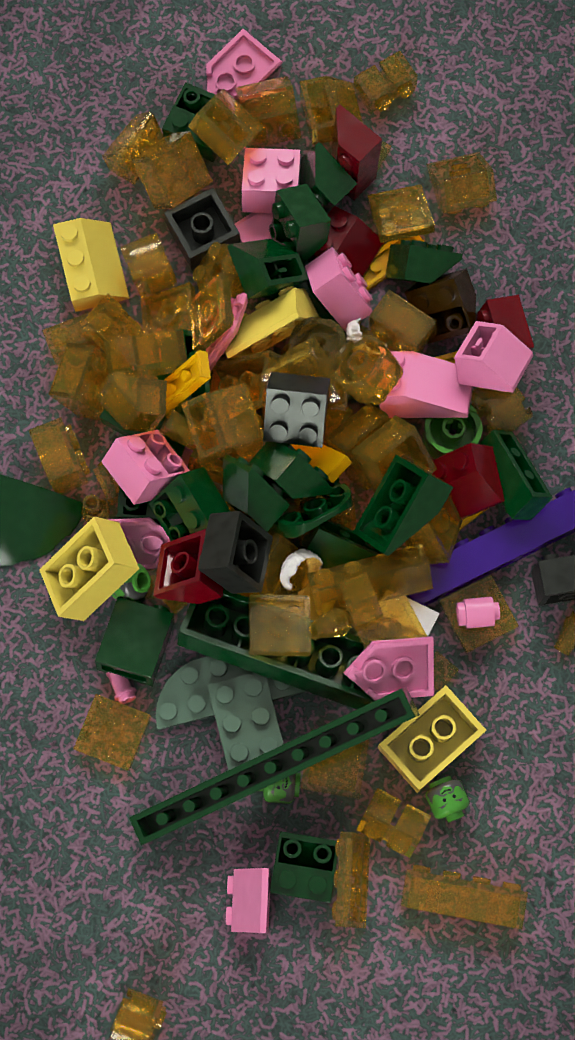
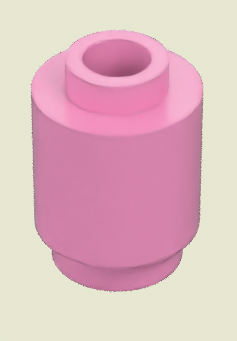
[456,597,500,629]

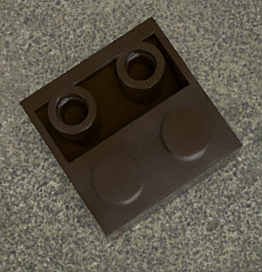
[405,268,476,344]

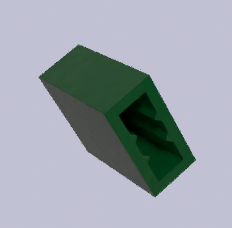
[95,597,175,687]

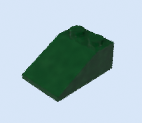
[353,454,453,556]

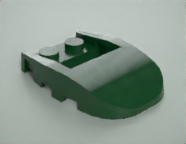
[269,478,353,538]

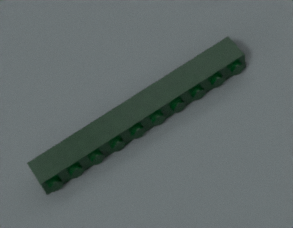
[129,687,420,846]

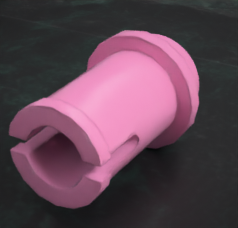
[106,669,137,705]

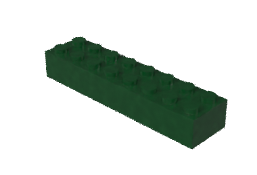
[177,589,413,725]

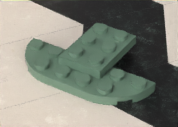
[156,656,307,770]

